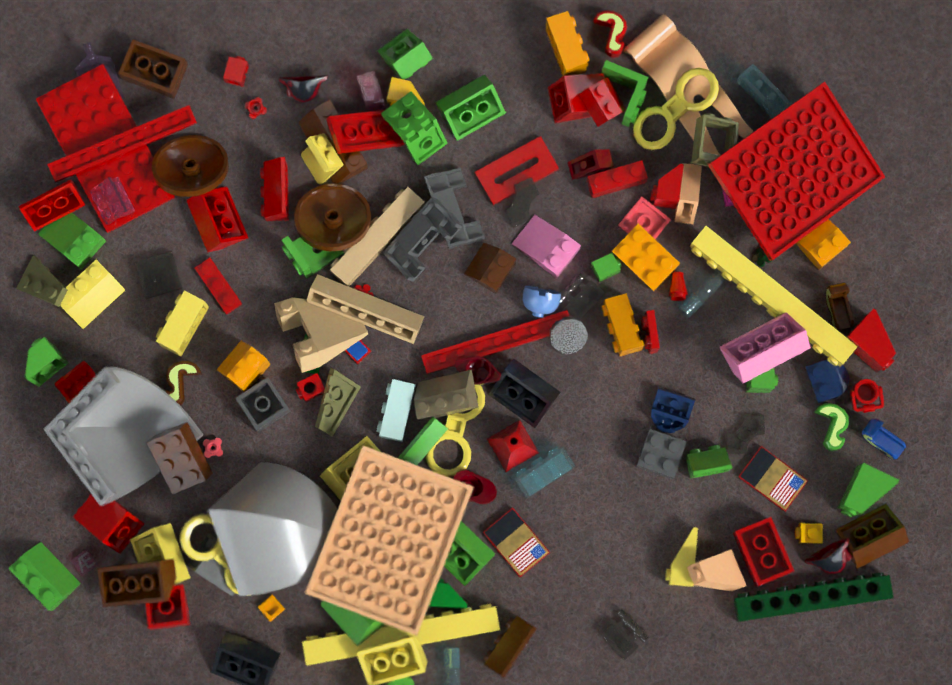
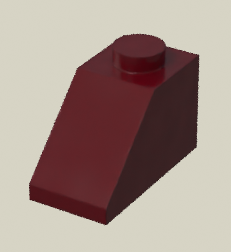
[567,149,614,180]

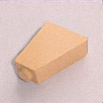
[674,163,702,224]
[687,549,746,592]

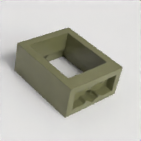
[691,113,739,167]

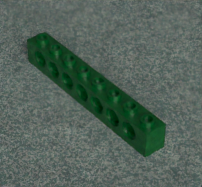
[734,572,894,622]

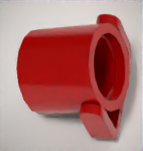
[850,379,884,413]

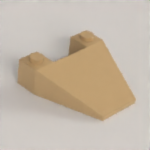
[274,297,368,373]

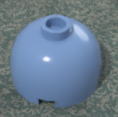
[522,286,561,317]

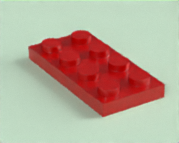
[326,110,405,154]

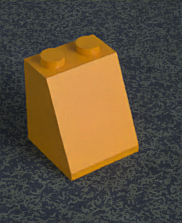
[217,341,271,392]

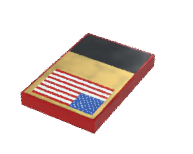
[738,446,808,512]
[483,508,550,577]

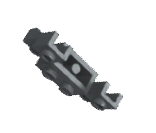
[383,197,463,282]

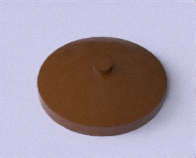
[152,135,229,197]
[294,184,371,251]

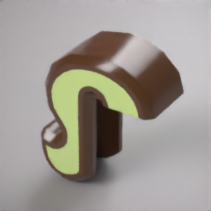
[826,282,854,330]
[165,361,203,405]

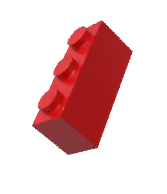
[587,161,648,198]

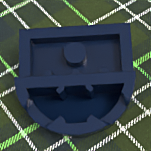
[805,360,849,404]
[651,387,695,433]

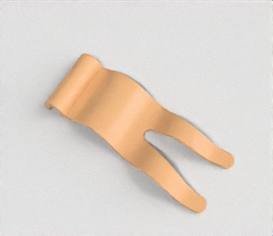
[623,14,753,155]

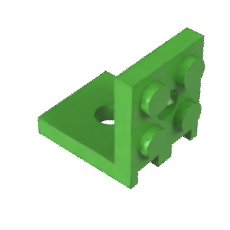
[602,60,648,127]
[381,91,448,166]
[282,236,344,279]

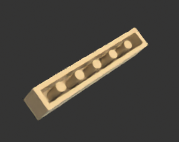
[330,187,425,287]
[306,274,424,344]

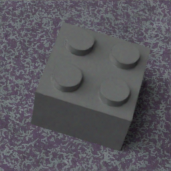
[236,377,291,433]
[636,429,686,480]

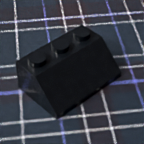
[488,359,560,428]
[211,632,281,685]

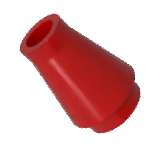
[669,272,688,301]

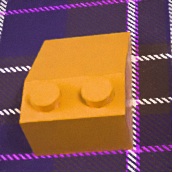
[795,219,851,270]

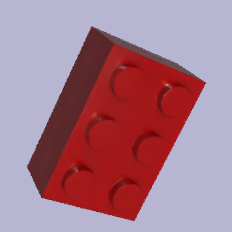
[733,517,794,587]

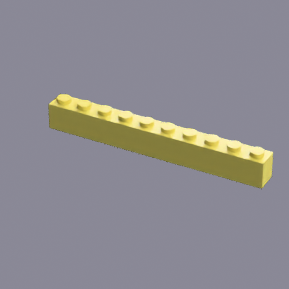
[690,226,858,367]
[302,604,500,665]

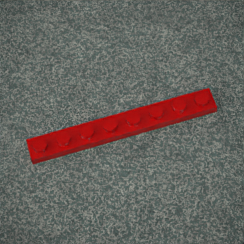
[47,105,197,182]
[421,310,573,374]

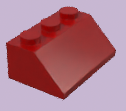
[260,157,289,221]
[18,179,85,232]
[186,187,248,252]

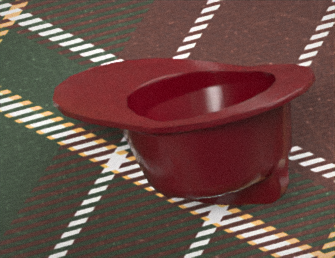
[453,470,497,504]

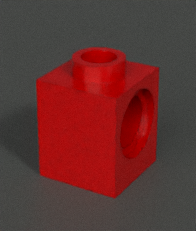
[223,56,249,87]
[295,373,325,402]

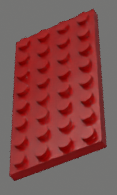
[36,64,175,233]

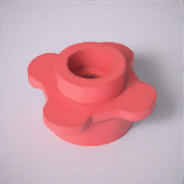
[203,438,223,458]

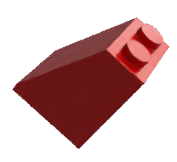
[548,73,605,123]
[846,308,896,373]
[73,494,145,554]

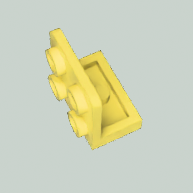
[301,133,344,184]

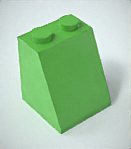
[838,463,899,517]

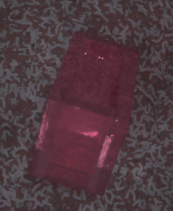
[356,71,386,112]

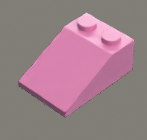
[512,215,581,279]

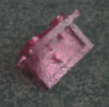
[90,177,135,225]

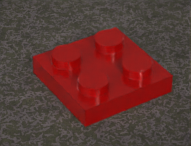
[641,310,660,354]

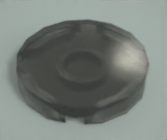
[549,317,588,354]

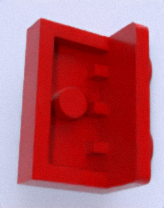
[54,361,97,403]

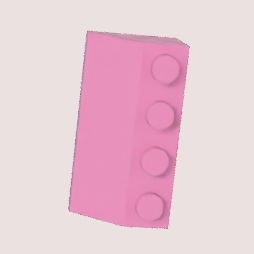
[720,312,810,383]

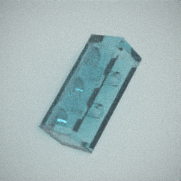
[737,64,792,118]
[514,447,576,499]

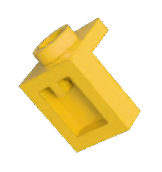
[795,523,823,544]

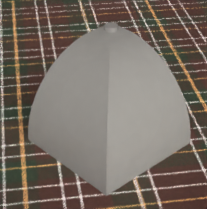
[44,367,204,506]
[209,462,338,596]

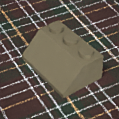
[414,370,479,420]

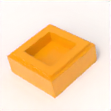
[258,594,285,622]

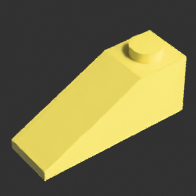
[665,527,698,587]

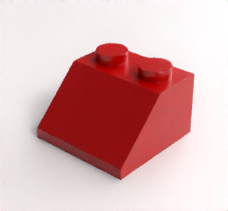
[578,78,627,127]
[650,164,684,209]
[146,584,190,630]

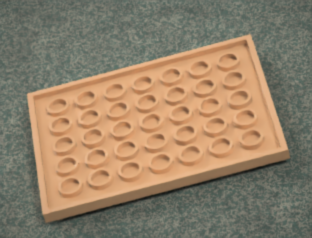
[305,446,473,636]

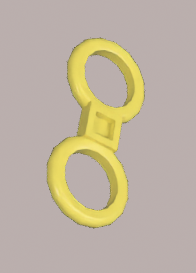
[633,68,719,150]
[425,384,485,477]
[180,514,251,596]

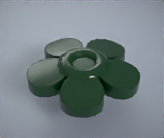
[752,247,772,267]

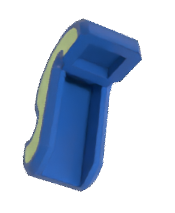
[862,418,906,460]

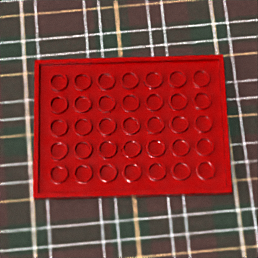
[707,82,885,261]

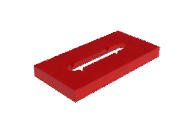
[475,136,559,205]

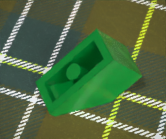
[428,579,467,608]

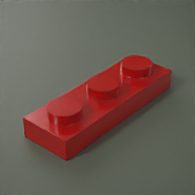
[195,257,242,315]

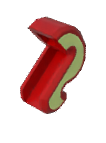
[593,10,627,58]

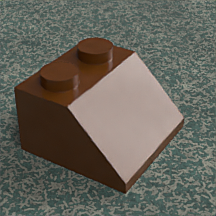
[464,243,516,294]

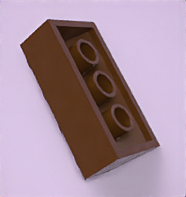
[298,99,368,184]
[97,558,177,607]

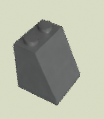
[186,533,235,596]

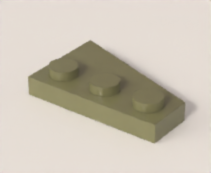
[16,255,68,307]
[315,368,361,437]

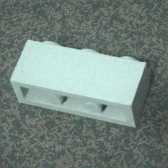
[377,379,415,442]

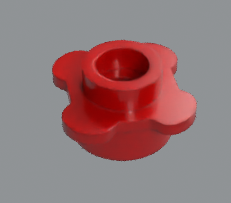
[245,97,267,119]

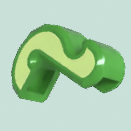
[814,403,849,451]

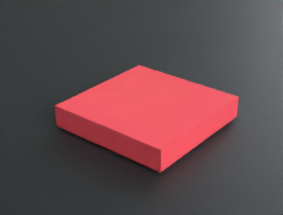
[618,196,671,239]

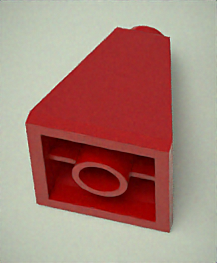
[487,420,539,472]

